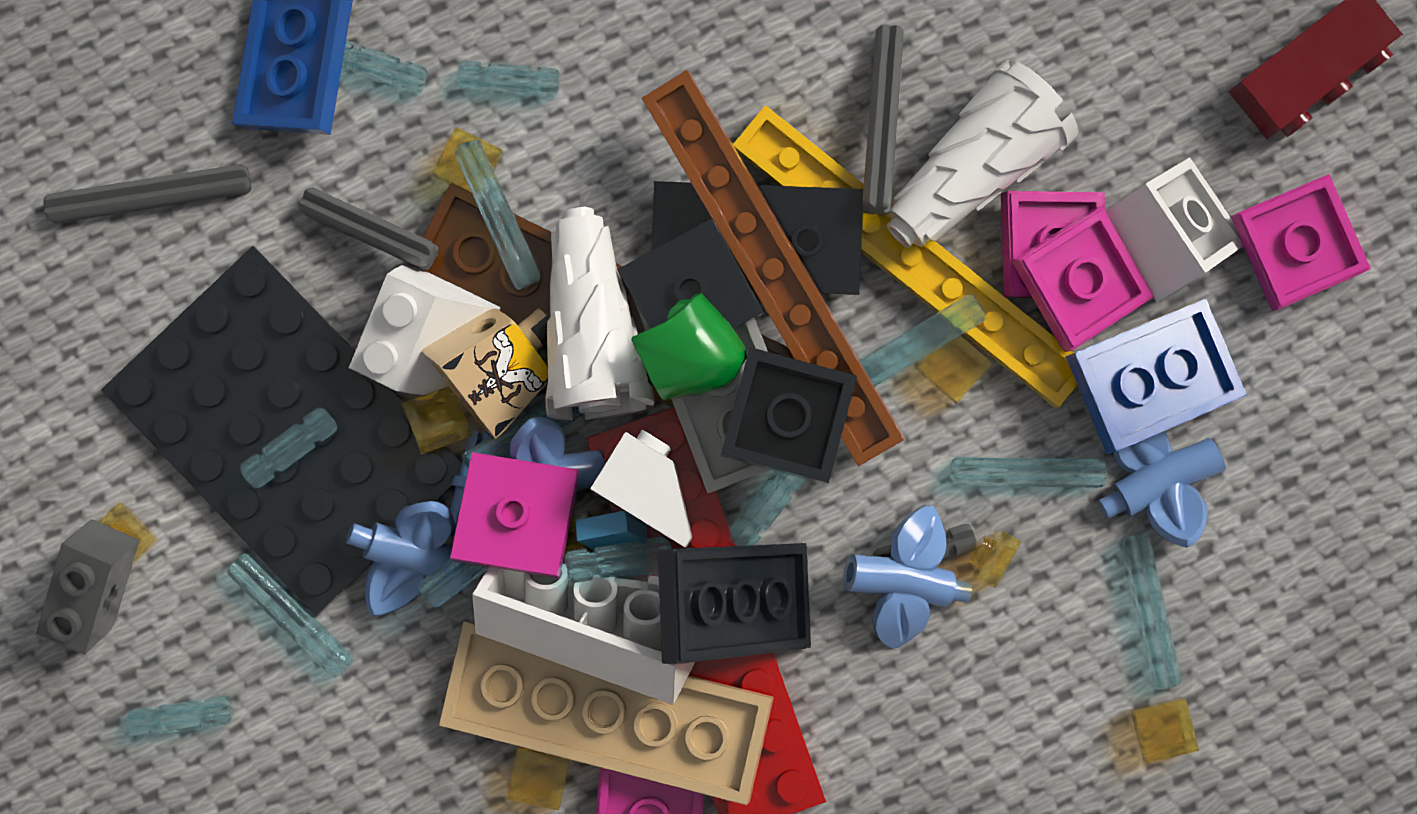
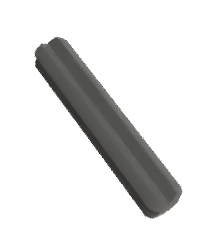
[298,187,439,270]

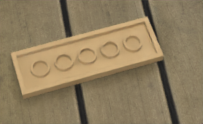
[439,621,774,805]

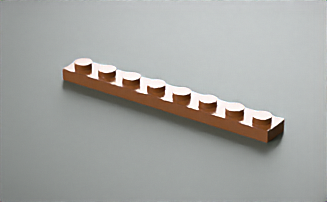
[642,70,905,467]

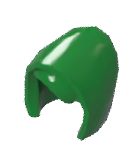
[631,293,747,401]

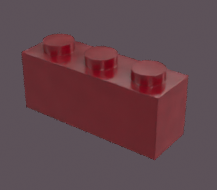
[1228,0,1403,139]

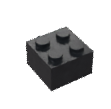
[721,347,857,484]

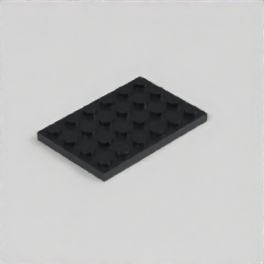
[101,246,462,616]

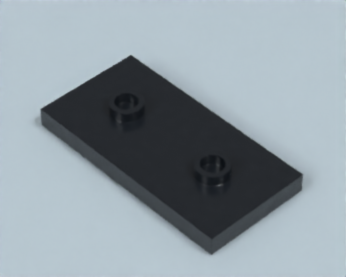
[651,181,863,295]
[658,543,811,664]

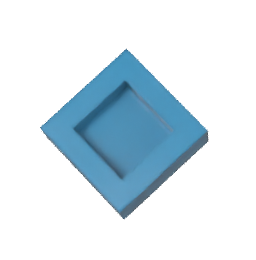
[576,511,648,552]

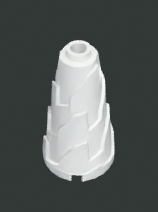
[887,60,1079,248]
[545,207,654,420]

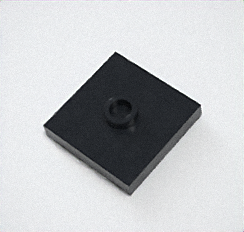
[618,218,764,329]

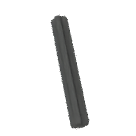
[862,24,904,215]
[43,164,252,223]

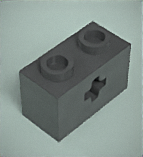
[36,519,140,655]

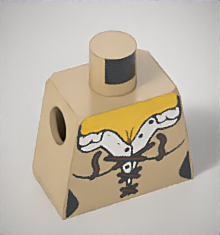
[421,308,549,439]

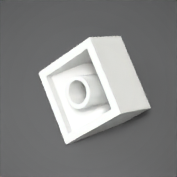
[1105,157,1243,303]
[349,262,501,401]
[590,430,693,547]

